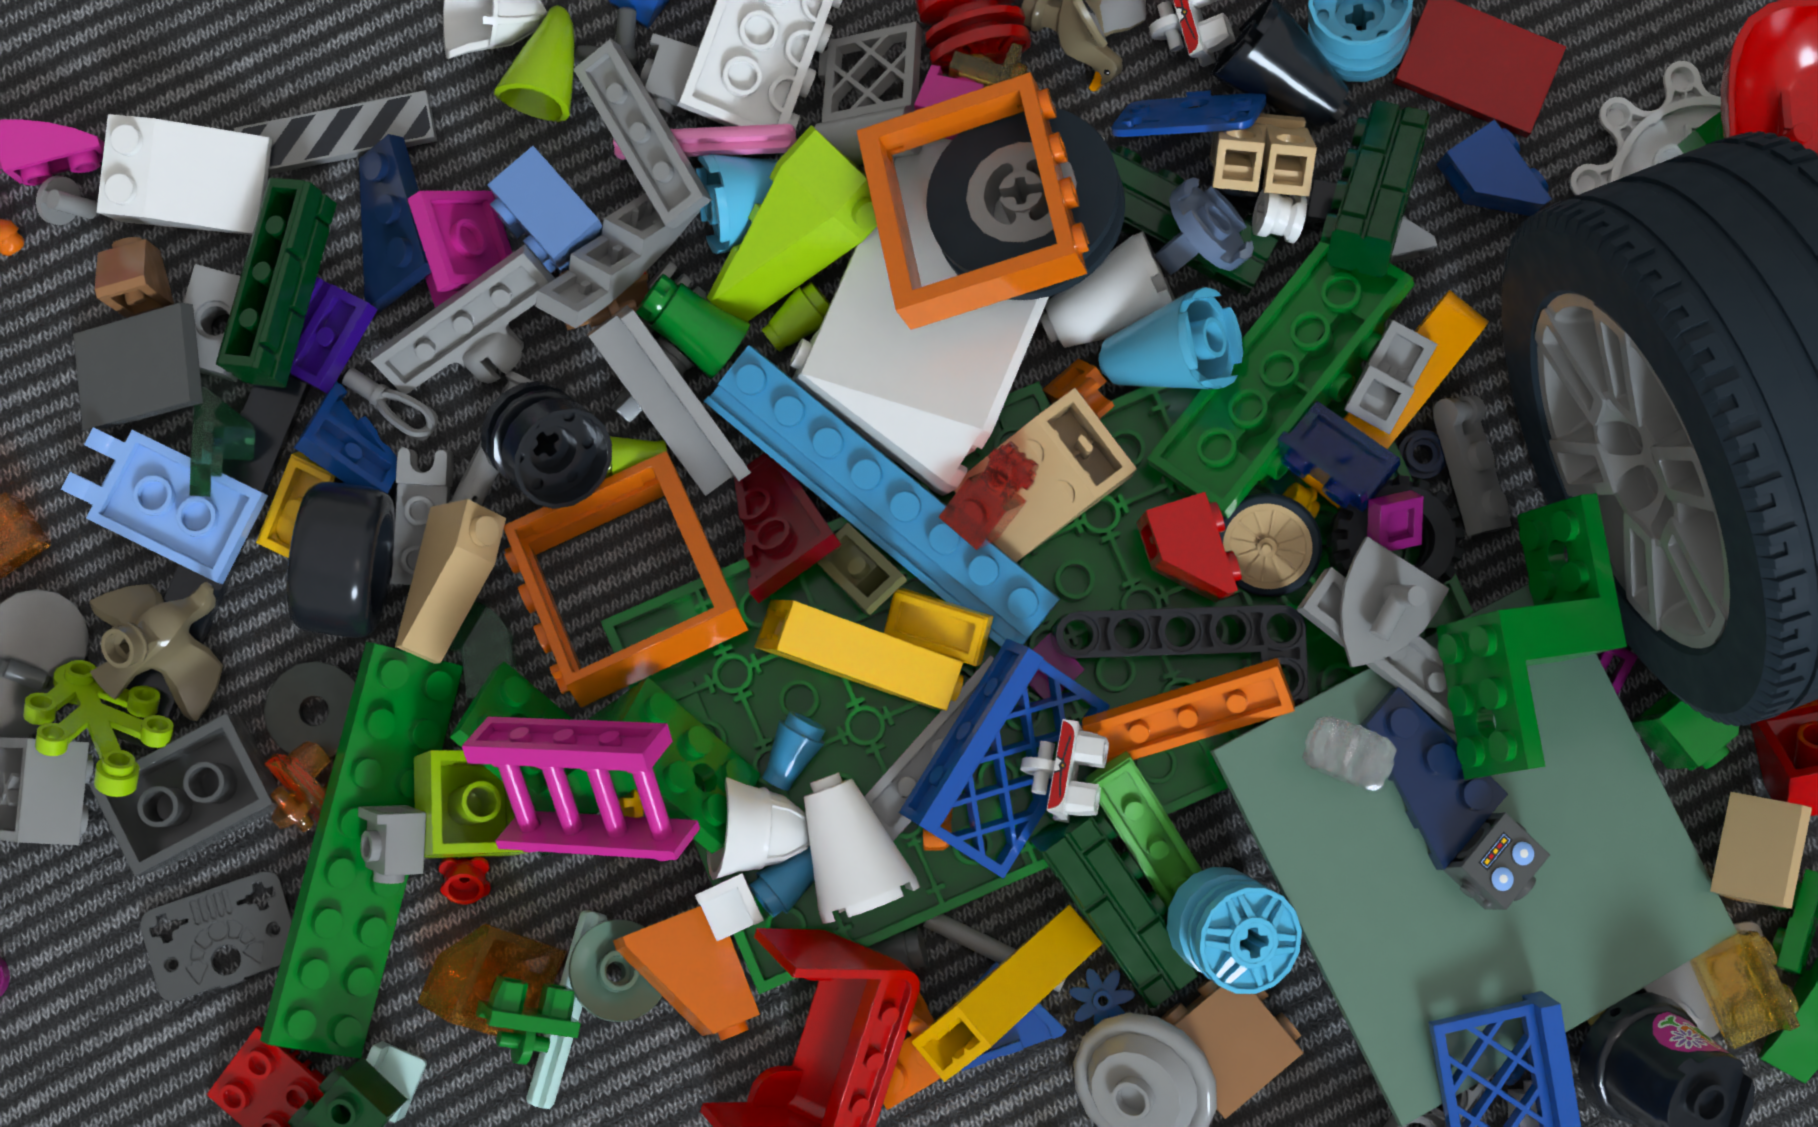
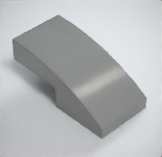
[1344,320,1438,435]

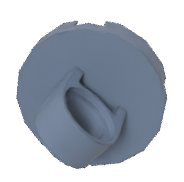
[1154,177,1254,275]

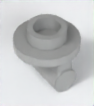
[36,175,97,225]

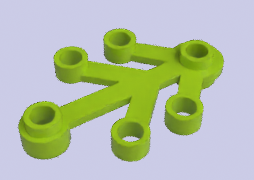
[23,660,174,797]

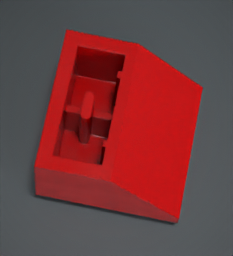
[1136,492,1242,603]

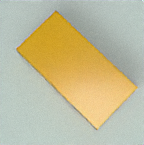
[884,587,994,666]

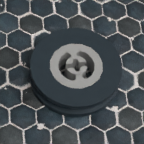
[926,108,1125,300]

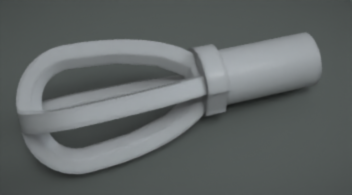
[342,368,438,440]

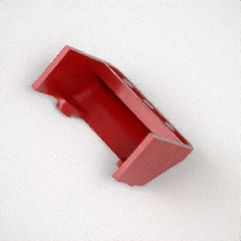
[700,928,920,1127]

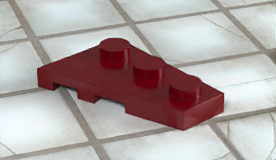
[734,453,842,604]

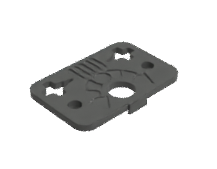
[140,871,292,1001]

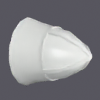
[443,0,547,59]
[707,777,810,880]

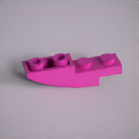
[0,119,105,186]

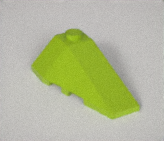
[707,125,877,322]

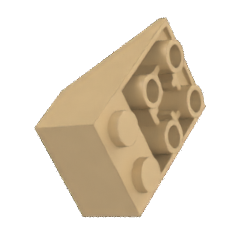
[954,388,1137,563]

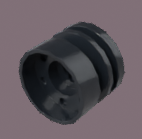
[481,381,612,509]

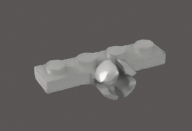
[371,244,555,394]

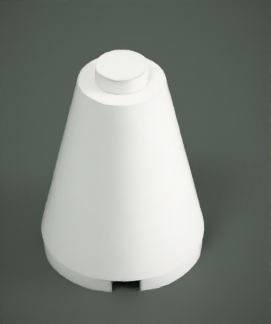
[1040,231,1175,348]
[804,772,920,924]

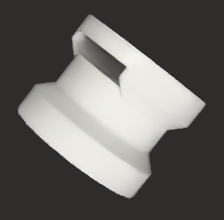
[1252,189,1307,244]

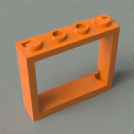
[856,72,1090,330]
[504,451,748,707]

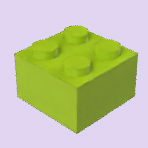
[414,750,529,858]

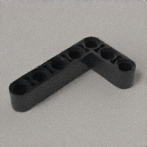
[1050,605,1309,728]

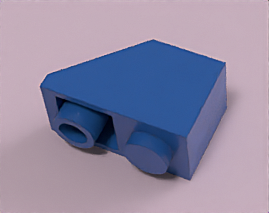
[1436,120,1552,216]

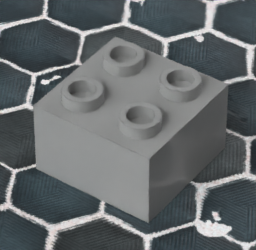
[0,737,93,845]

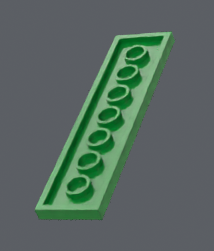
[260,642,463,1059]

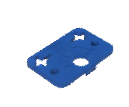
[1111,90,1266,137]

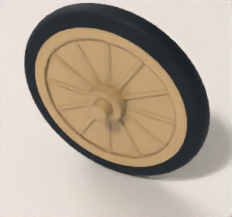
[1219,493,1322,596]

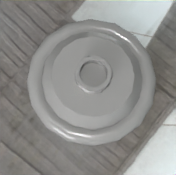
[1073,1012,1217,1127]

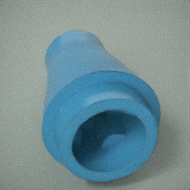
[762,711,826,791]
[749,846,815,917]

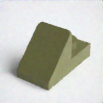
[816,523,907,615]

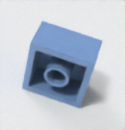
[487,146,603,273]

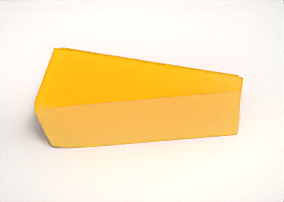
[256,452,342,558]

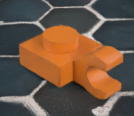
[1043,359,1115,419]

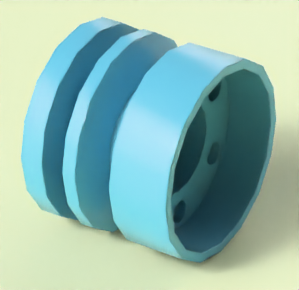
[1308,0,1413,82]
[1167,867,1302,994]

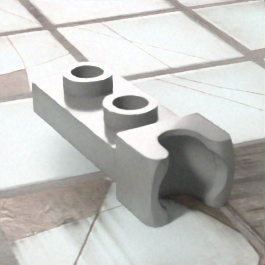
[392,447,454,585]

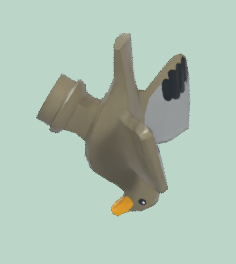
[1021,0,1146,91]

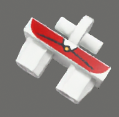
[1149,0,1235,67]
[1020,719,1109,823]

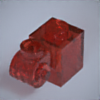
[939,441,1039,550]

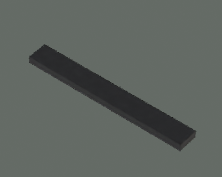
[112,376,311,752]

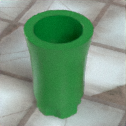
[635,274,750,379]

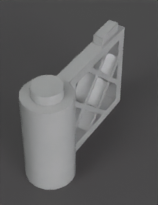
[814,21,922,166]

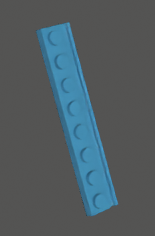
[704,345,1061,647]

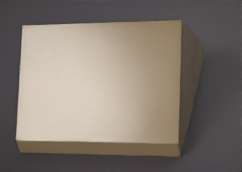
[1710,792,1812,909]

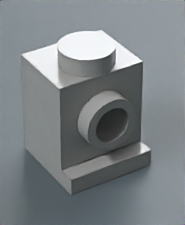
[640,33,699,117]
[358,805,426,884]

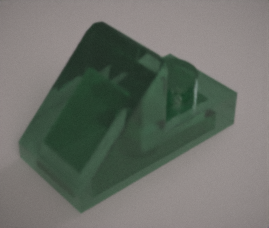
[189,387,255,497]

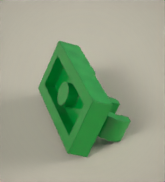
[1772,869,1818,977]

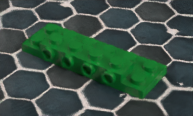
[1146,241,1414,519]

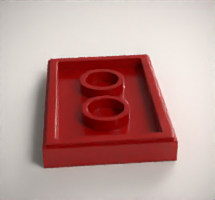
[1392,0,1566,138]

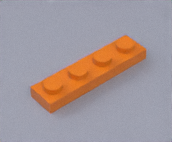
[1082,658,1295,768]

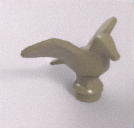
[90,582,223,721]

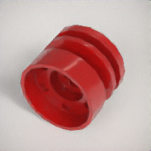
[915,0,1031,75]

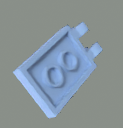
[61,427,268,585]

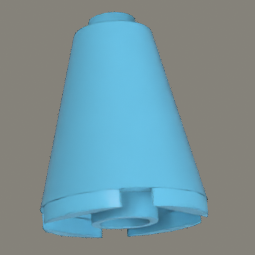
[696,154,778,254]
[1098,287,1243,389]

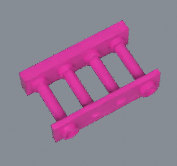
[462,717,700,861]

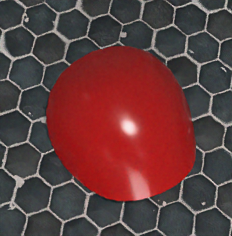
[1720,0,1818,154]

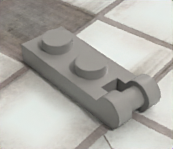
[1433,395,1511,536]

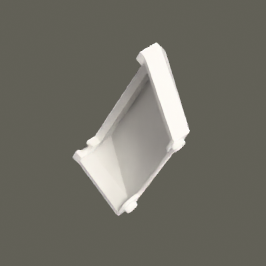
[790,137,1105,496]

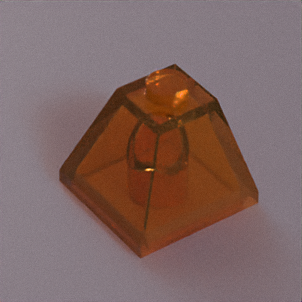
[417,923,567,1037]

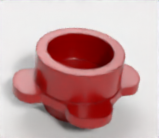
[439,857,491,905]

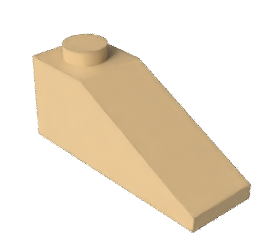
[395,499,506,664]

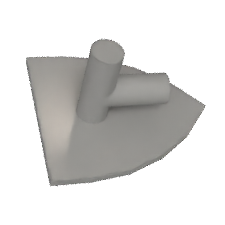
[1340,537,1449,667]

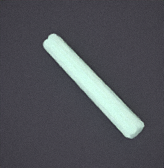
[526,910,608,1109]

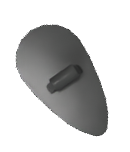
[0,589,89,738]

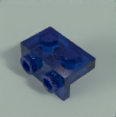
[1277,401,1401,512]

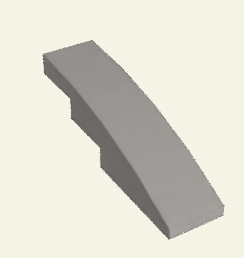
[535,193,701,329]

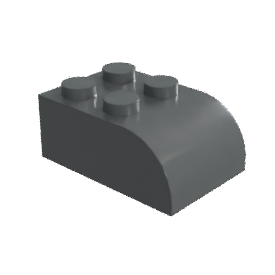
[89,713,287,876]

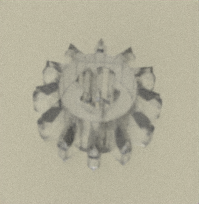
[1302,716,1397,790]

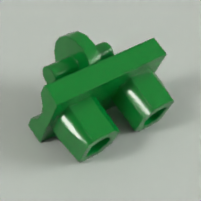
[476,976,581,1065]

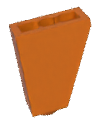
[613,906,760,1041]

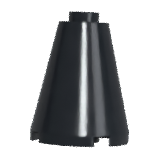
[1211,0,1350,128]

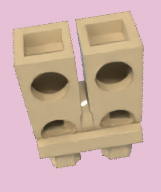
[1210,113,1317,197]

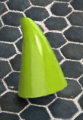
[494,5,574,122]

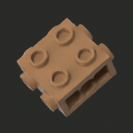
[1161,978,1304,1119]

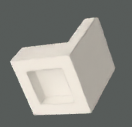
[695,873,764,941]

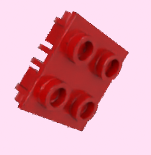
[206,1026,326,1127]

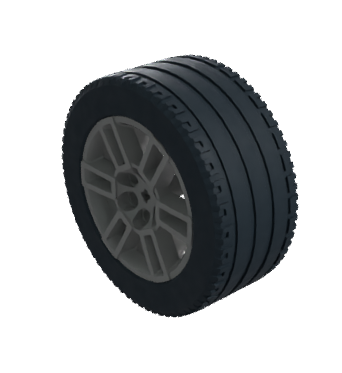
[1501,131,1818,726]

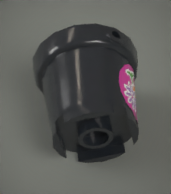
[1578,992,1755,1127]

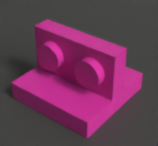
[408,191,512,308]

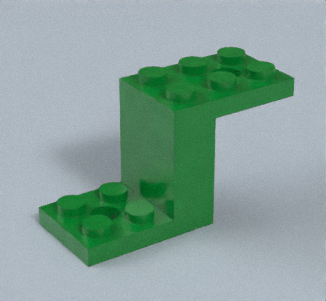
[1436,493,1627,780]
[450,661,761,854]

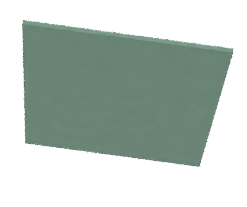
[1210,583,1738,1127]

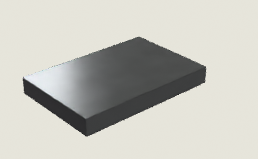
[73,302,203,431]

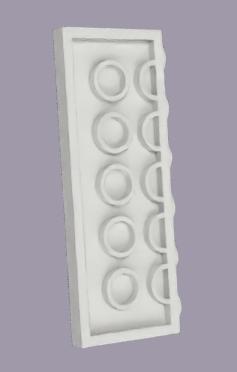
[677,0,843,129]

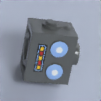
[1443,812,1550,910]

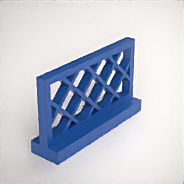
[898,639,1110,879]
[1428,991,1581,1127]

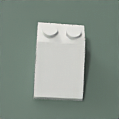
[96,114,272,235]

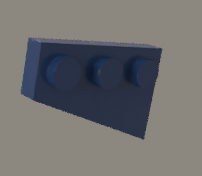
[359,134,431,312]
[1359,687,1508,870]

